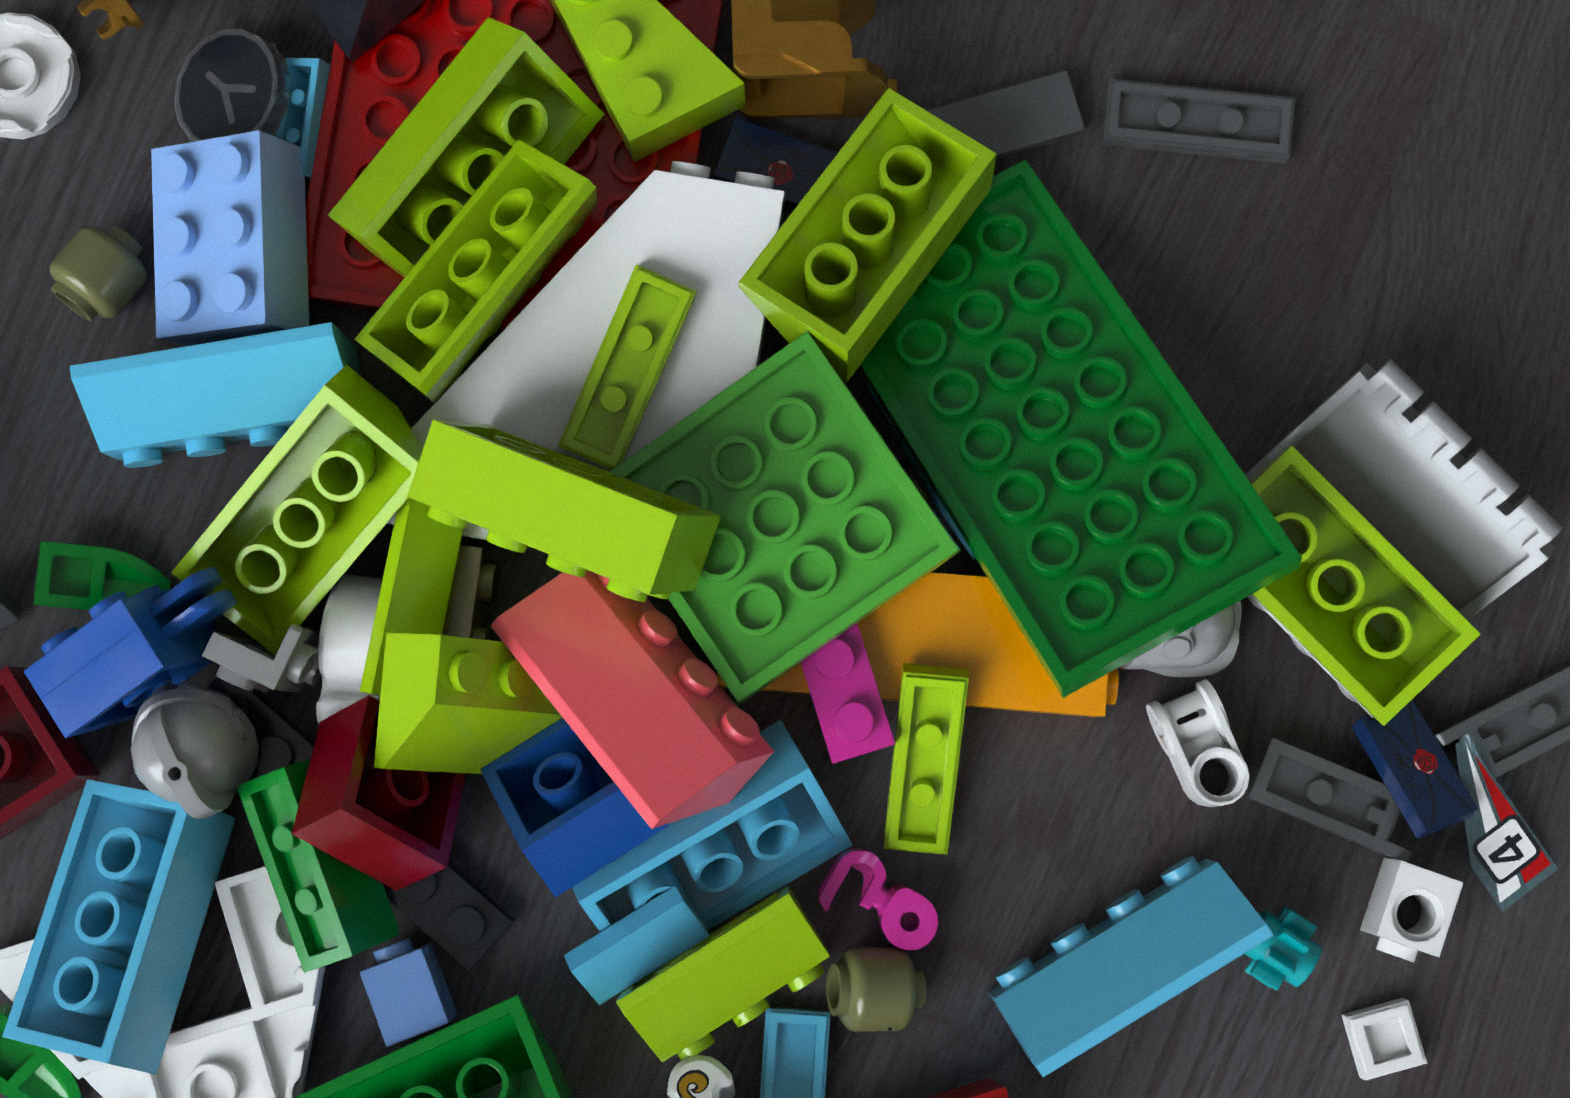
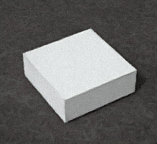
[1341,997,1427,1081]

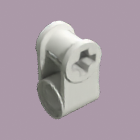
[1146,679,1249,807]

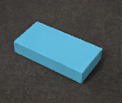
[564,885,710,1005]
[760,1006,830,1098]

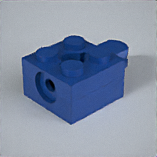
[23,567,236,738]

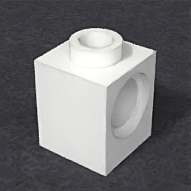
[1360,857,1463,963]

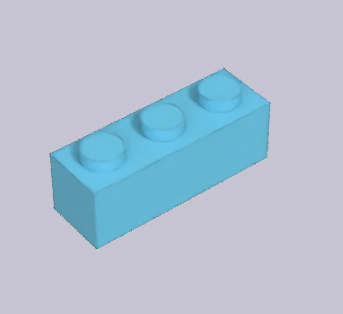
[275,58,331,184]

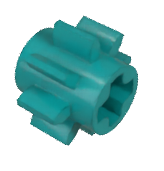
[1244,907,1322,991]

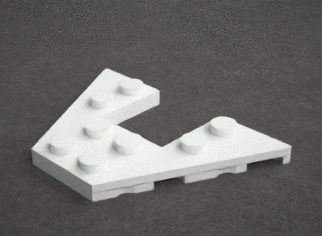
[0,866,325,1098]

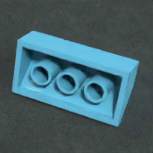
[70,322,361,468]
[572,720,853,932]
[2,779,236,1075]
[988,856,1274,1077]

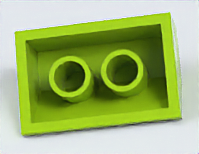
[374,633,563,774]
[616,885,830,1062]

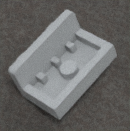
[202,624,322,693]

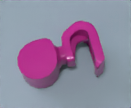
[817,848,938,950]

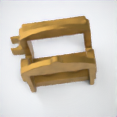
[731,0,898,119]

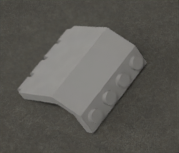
[1245,359,1563,718]

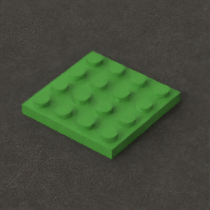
[610,331,961,703]

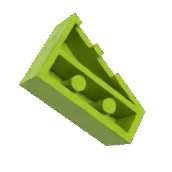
[549,0,746,162]

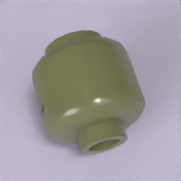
[49,225,148,321]
[826,946,927,1032]

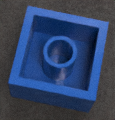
[480,718,669,898]

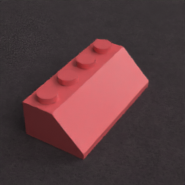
[491,570,774,829]

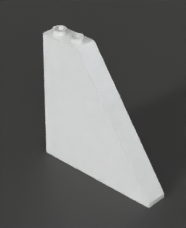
[387,161,786,547]

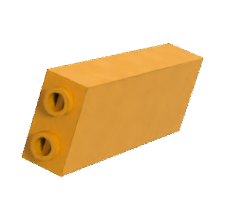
[717,572,1119,717]

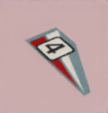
[1455,737,1558,912]

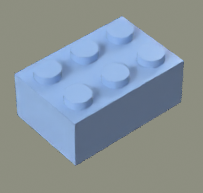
[151,130,309,346]

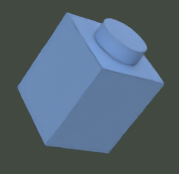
[359,938,458,1047]

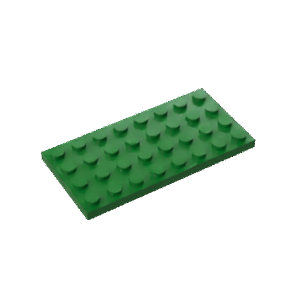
[858,159,1302,698]

